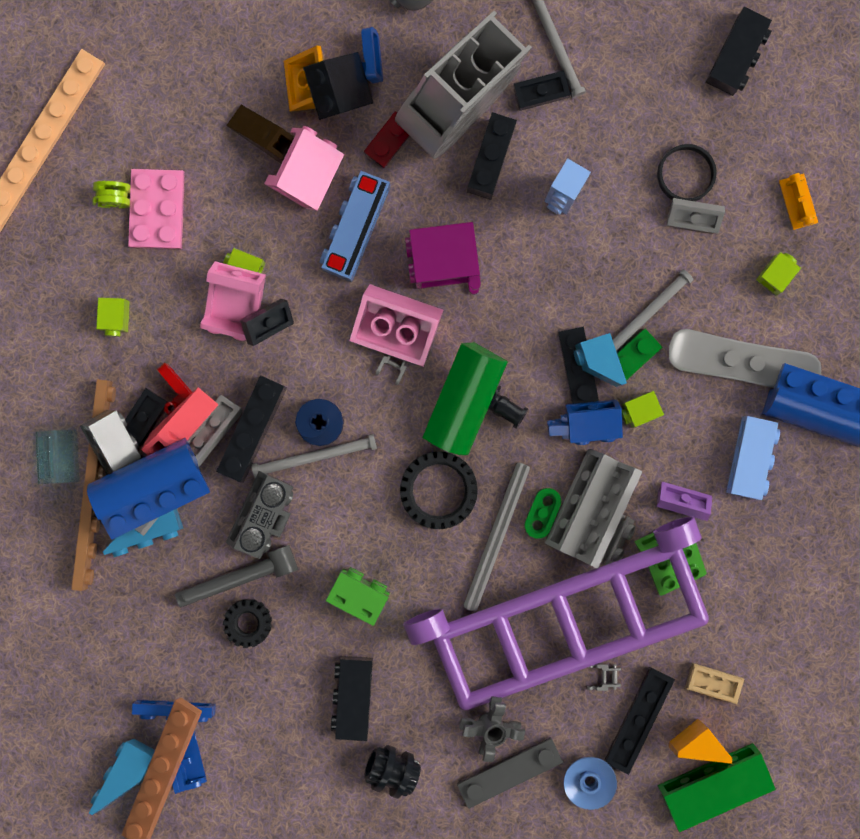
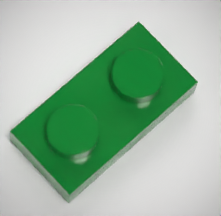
[617,328,663,381]

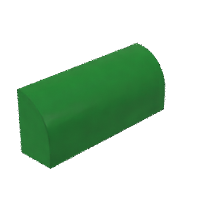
[422,342,508,455]
[657,743,776,833]

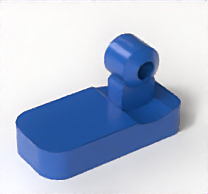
[361,27,383,84]

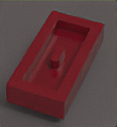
[364,111,409,168]

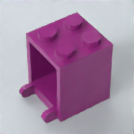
[405,222,481,295]

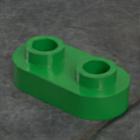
[524,488,561,539]

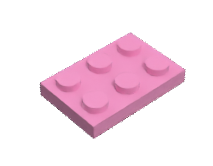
[128,169,185,249]

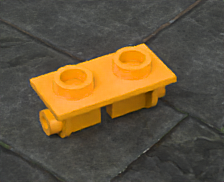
[779,173,818,230]

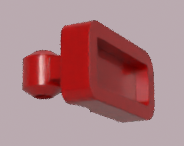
[157,363,192,415]

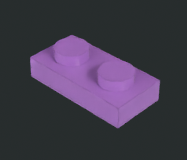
[657,482,712,521]

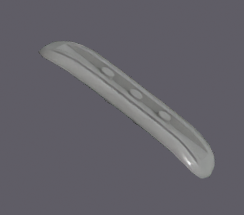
[669,329,822,388]

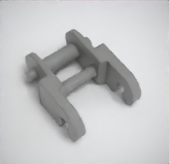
[376,355,408,385]
[587,663,621,691]

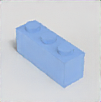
[544,158,591,215]
[726,416,780,500]

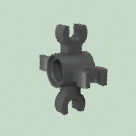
[459,696,525,762]

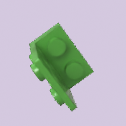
[634,533,707,596]

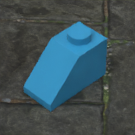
[574,333,627,387]

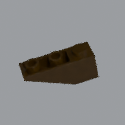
[226,104,294,164]

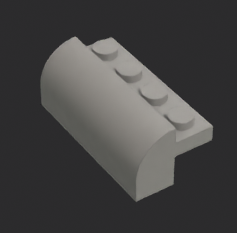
[545,448,642,569]

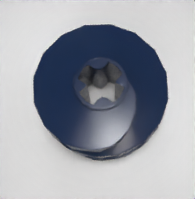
[295,399,344,446]

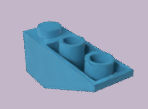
[103,509,184,558]
[89,739,155,815]

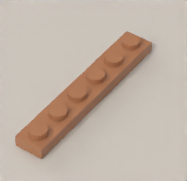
[121,698,202,839]

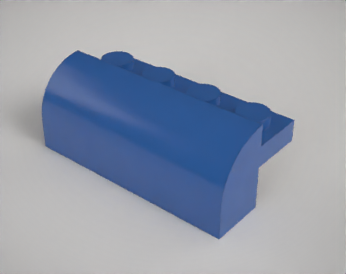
[762,363,860,447]
[87,438,210,540]

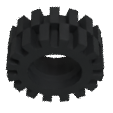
[223,599,272,648]

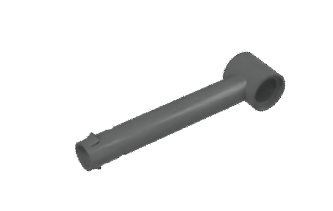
[175,545,298,608]

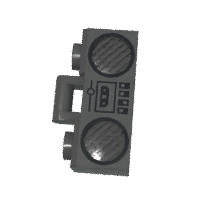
[226,471,293,559]

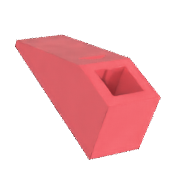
[141,388,218,455]

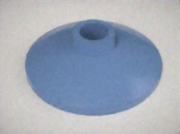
[564,757,617,810]

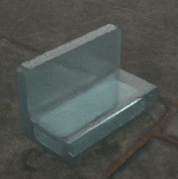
[35,430,79,484]

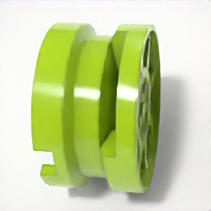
[92,181,131,208]

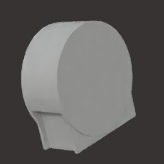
[395,11,532,159]

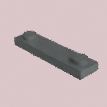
[457,737,563,809]

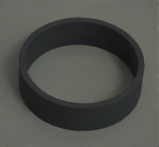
[657,144,717,202]

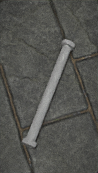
[532,0,586,99]
[613,269,693,351]
[252,434,377,478]

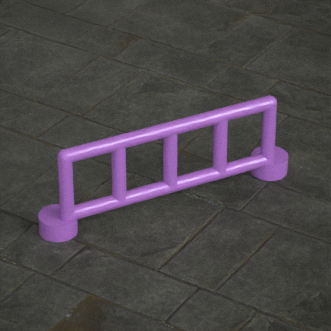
[403,516,709,710]

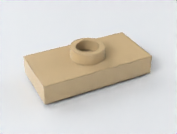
[685,662,744,704]

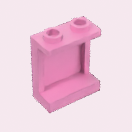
[264,126,344,211]
[200,261,266,341]

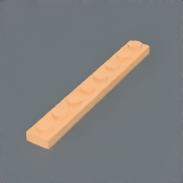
[0,49,105,232]

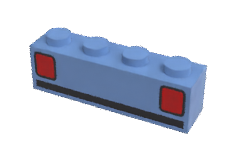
[319,171,391,282]

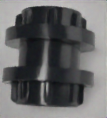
[364,745,421,799]

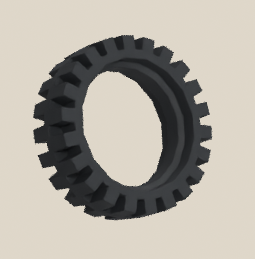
[400,451,478,529]

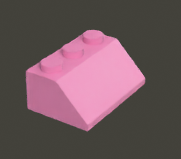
[349,284,443,367]

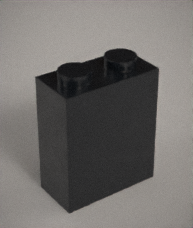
[303,52,373,120]

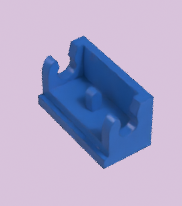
[172,731,207,794]

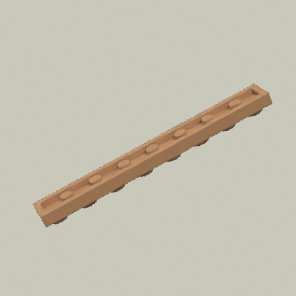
[71,379,116,591]

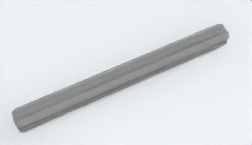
[464,463,530,612]

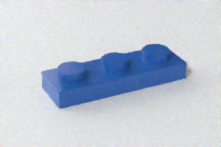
[132,700,216,722]

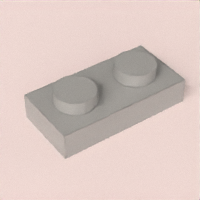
[667,198,725,234]

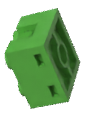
[326,567,390,626]

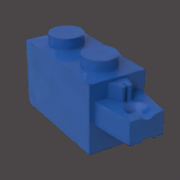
[547,399,623,445]

